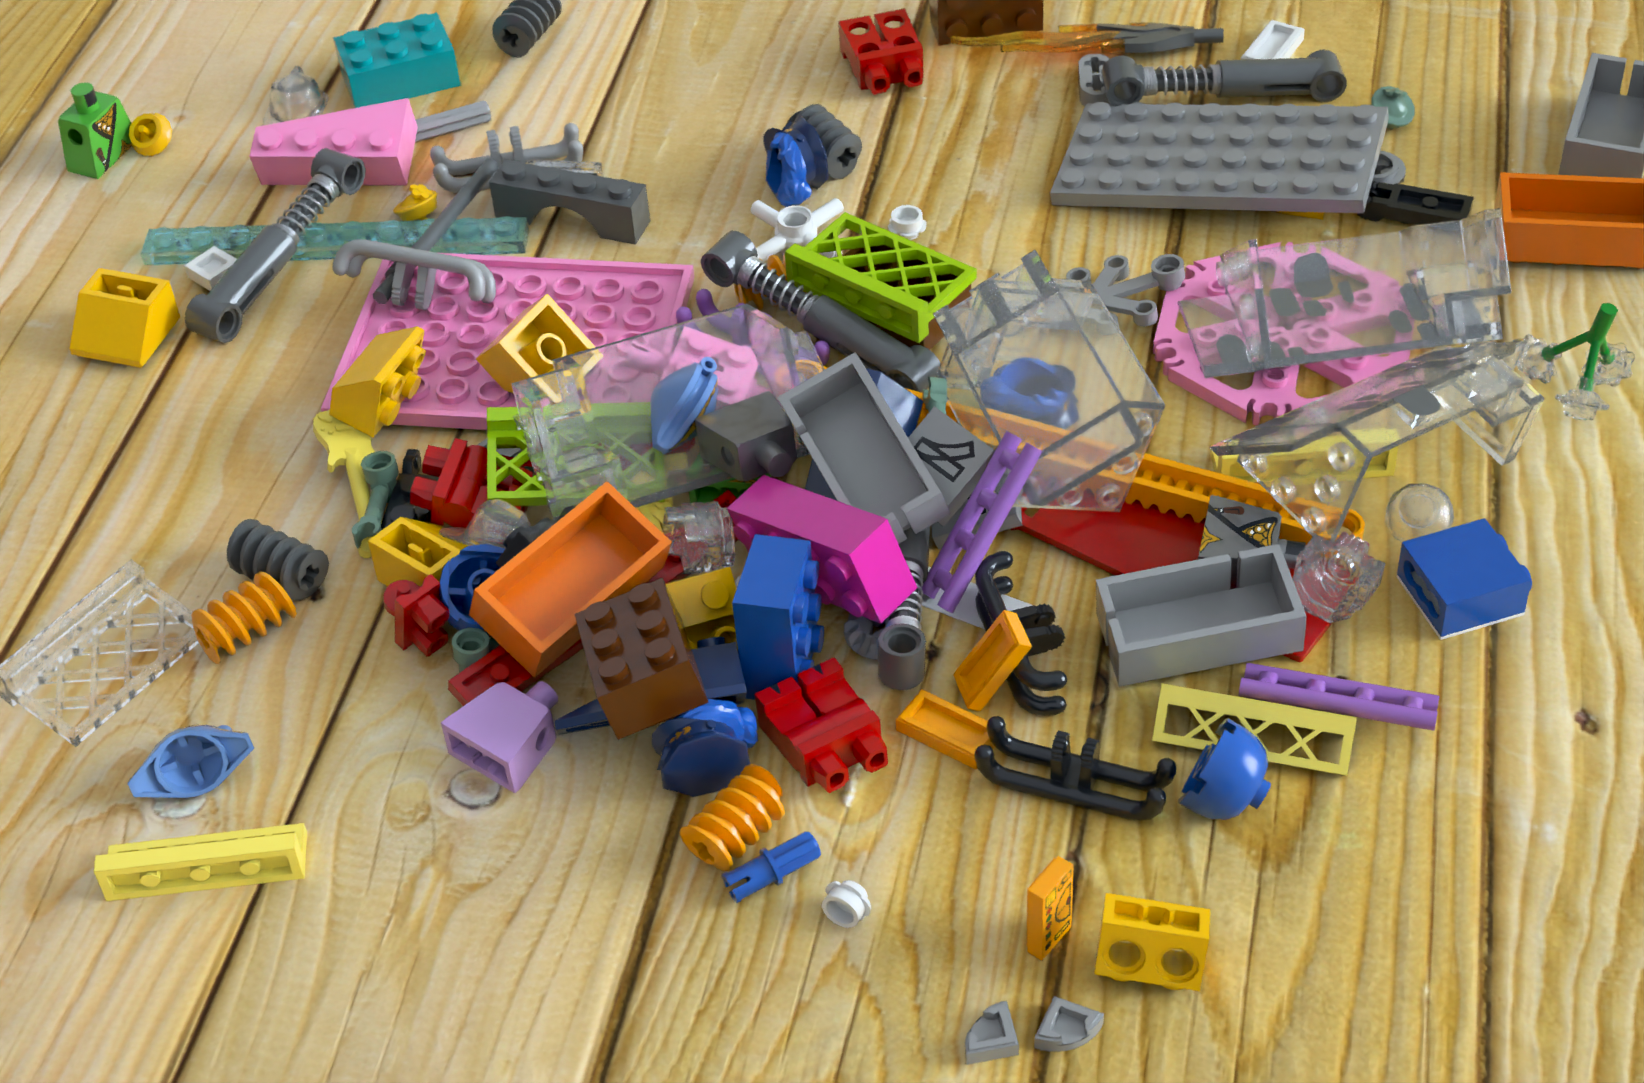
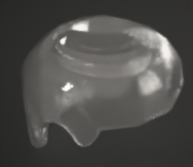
[1385,483,1454,542]

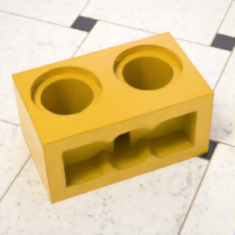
[1094,893,1210,991]

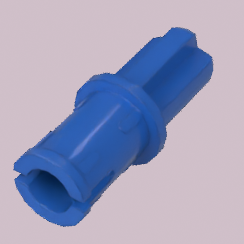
[722,832,821,903]

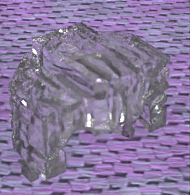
[663,501,736,574]
[1292,531,1385,623]

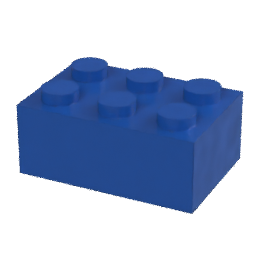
[732,534,824,700]

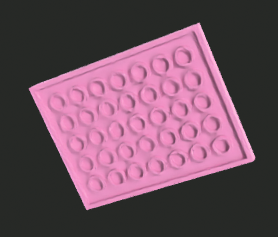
[321,253,694,430]

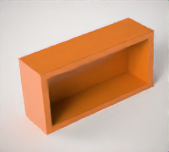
[1494,172,1644,269]
[469,481,672,678]

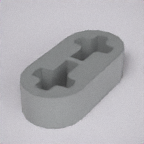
[1078,53,1111,106]

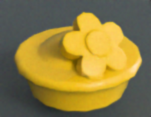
[129,113,172,156]
[393,184,438,222]

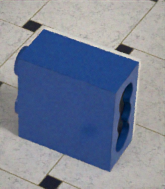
[1396,518,1532,640]

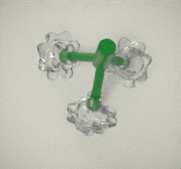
[1516,303,1635,420]

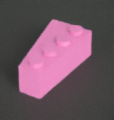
[249,98,418,185]

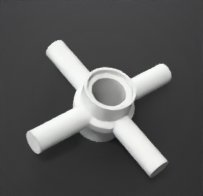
[750,198,844,261]

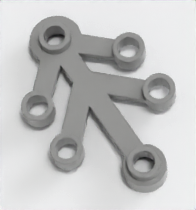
[1033,254,1185,339]

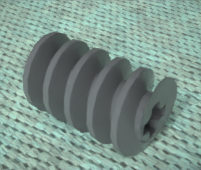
[492,0,562,57]
[786,104,862,179]
[227,519,329,600]

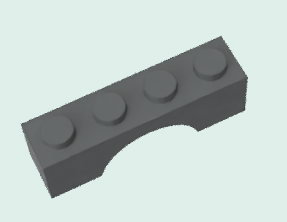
[489,160,651,244]

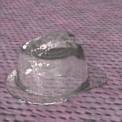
[262,66,329,126]
[439,499,531,549]

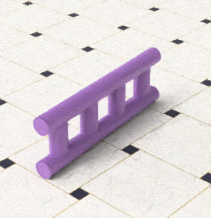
[922,431,1042,613]
[1239,663,1439,731]

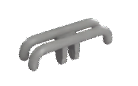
[430,123,583,193]
[332,239,496,310]

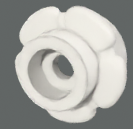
[888,205,927,240]
[822,880,871,928]

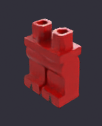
[838,8,924,95]
[410,438,539,542]
[754,657,888,793]

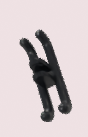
[975,551,1067,716]
[974,716,1177,821]

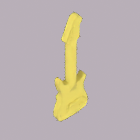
[313,410,382,558]

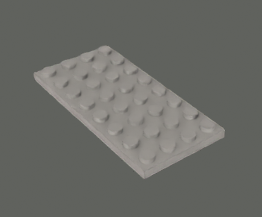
[1050,102,1389,213]

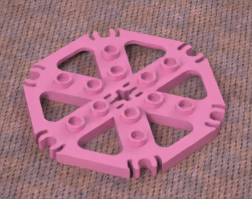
[1153,242,1414,429]

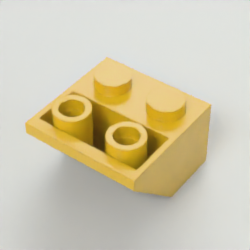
[69,268,180,368]
[329,326,426,438]
[368,516,473,587]
[665,567,738,649]

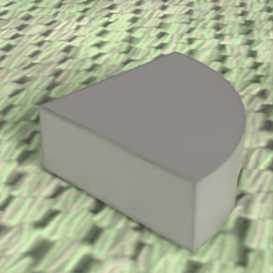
[1034,996,1104,1052]
[965,1000,1019,1065]

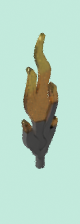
[950,22,1224,54]

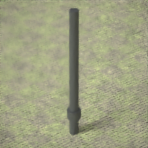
[373,158,498,304]

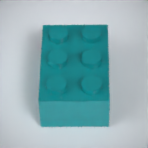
[333,13,461,108]

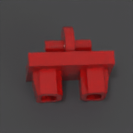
[383,574,449,657]

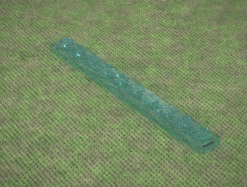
[141,216,529,265]

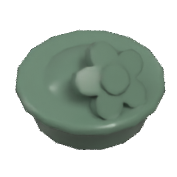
[1371,86,1415,129]

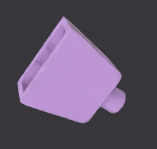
[441,681,559,793]

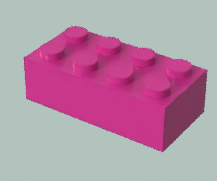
[727,475,918,624]

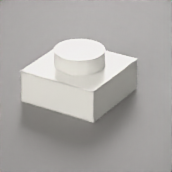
[184,246,237,291]

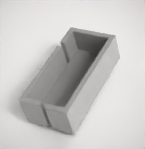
[1558,53,1644,178]
[777,352,951,544]
[1096,544,1307,687]

